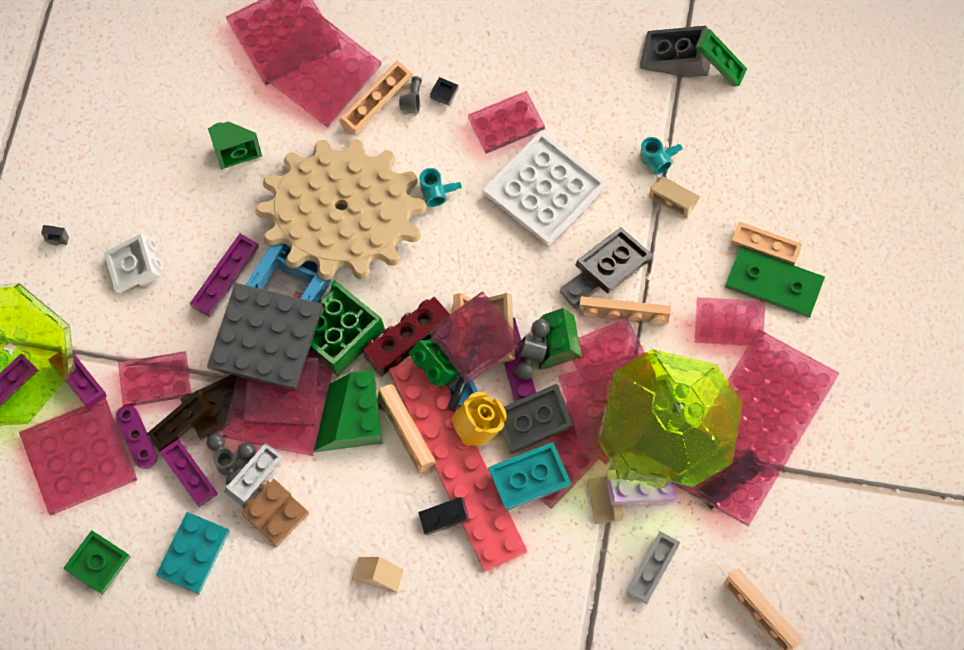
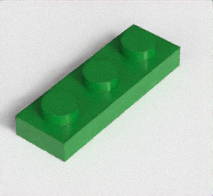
[696,29,748,87]

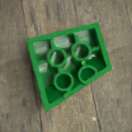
[310,280,385,376]
[314,370,383,453]

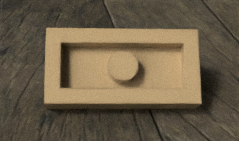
[649,176,700,218]
[587,469,624,524]

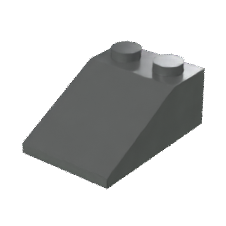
[640,25,711,77]

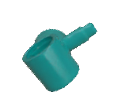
[640,137,683,175]
[419,168,462,207]

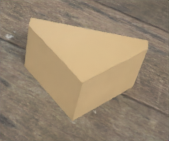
[352,557,404,592]

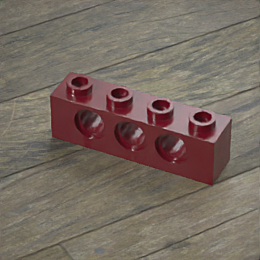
[363,296,452,377]

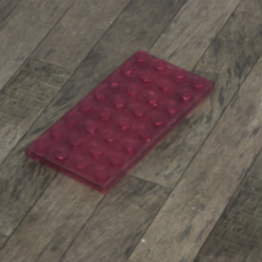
[667,329,839,527]

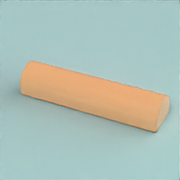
[339,60,413,135]
[378,384,436,474]
[723,568,804,650]

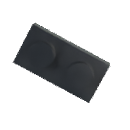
[418,497,470,535]

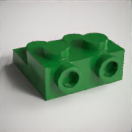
[409,339,464,387]

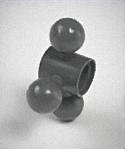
[516,319,550,380]
[207,433,256,486]

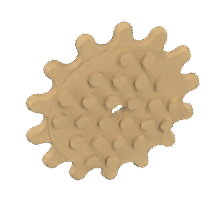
[255,139,427,280]

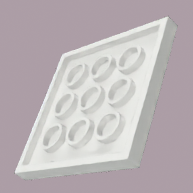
[483,131,607,246]

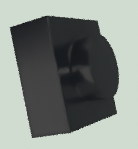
[430,77,459,106]
[41,225,69,246]

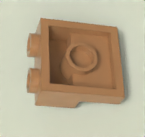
[241,479,309,547]

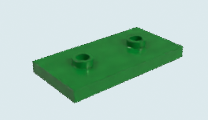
[725,246,825,318]

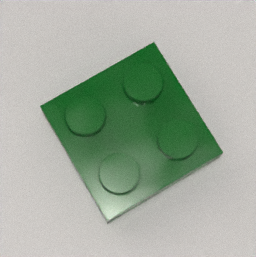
[63,530,131,596]

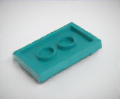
[488,442,571,511]
[156,512,230,595]

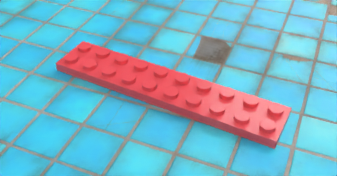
[389,359,527,572]

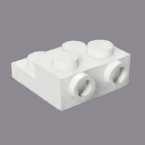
[104,234,163,293]

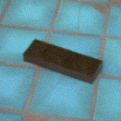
[147,390,213,451]

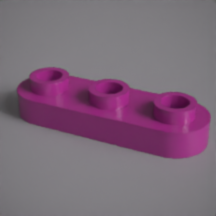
[116,405,157,469]

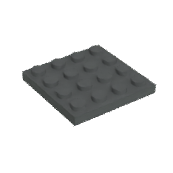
[207,283,323,391]

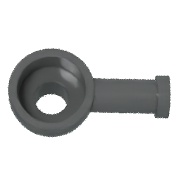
[399,76,422,114]

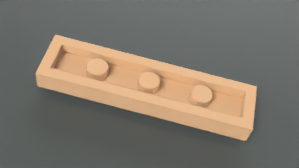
[579,296,671,324]

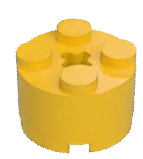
[452,392,507,446]

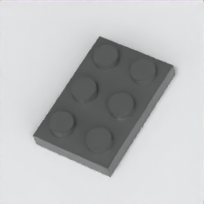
[501,384,575,454]

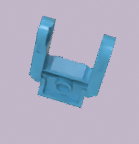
[245,244,331,303]

